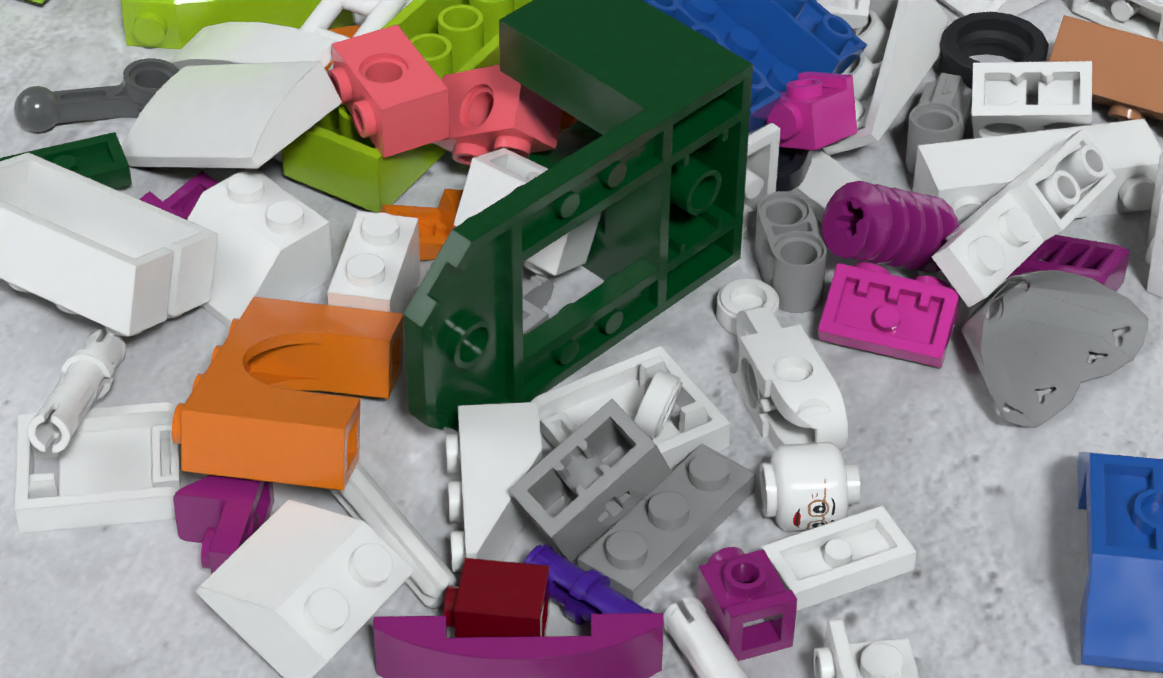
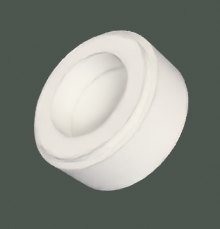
[716,279,779,335]
[634,369,682,438]

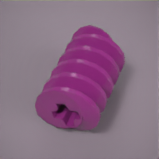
[821,180,959,273]

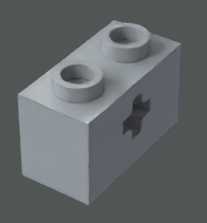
[508,399,672,562]

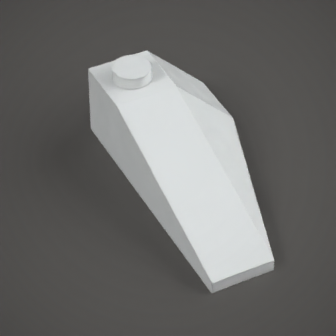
[822,0,948,155]

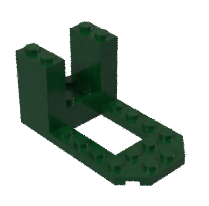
[403,0,753,433]

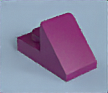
[173,475,275,574]

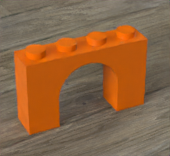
[172,297,404,491]

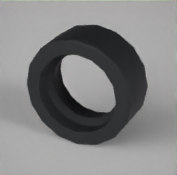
[938,11,1049,89]

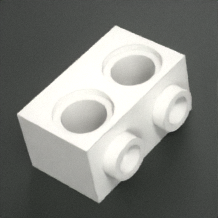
[972,61,1092,139]

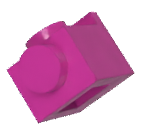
[765,71,857,150]

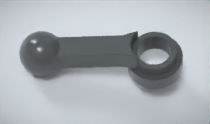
[14,58,179,132]

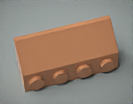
[1049,15,1163,122]

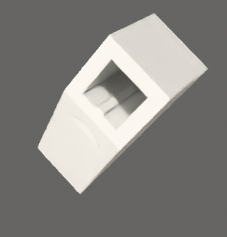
[446,402,542,573]

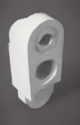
[731,306,848,451]

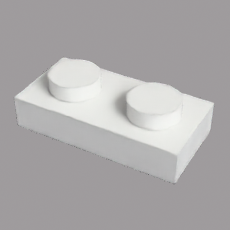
[761,505,917,611]

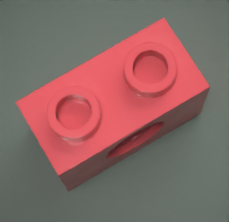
[327,25,450,158]
[433,64,563,166]

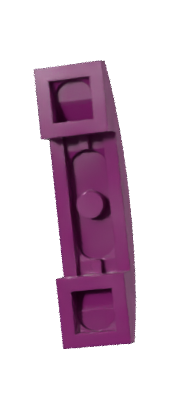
[373,613,664,678]

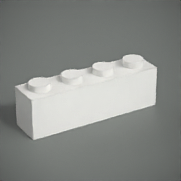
[912,119,1163,226]

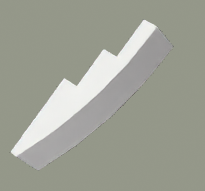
[169,22,337,71]

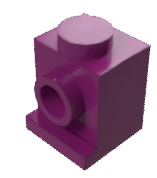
[697,547,797,661]

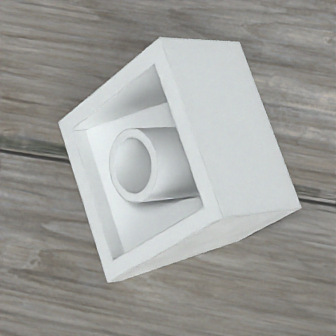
[187,168,334,329]
[195,499,415,678]

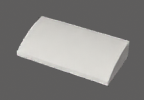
[122,61,342,168]

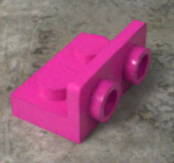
[818,262,960,368]

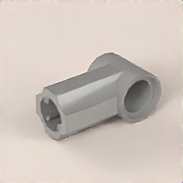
[905,73,972,175]

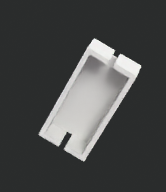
[0,153,218,337]

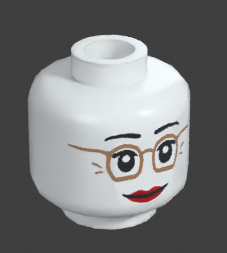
[760,442,861,532]

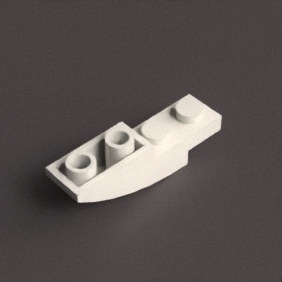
[932,129,1117,307]

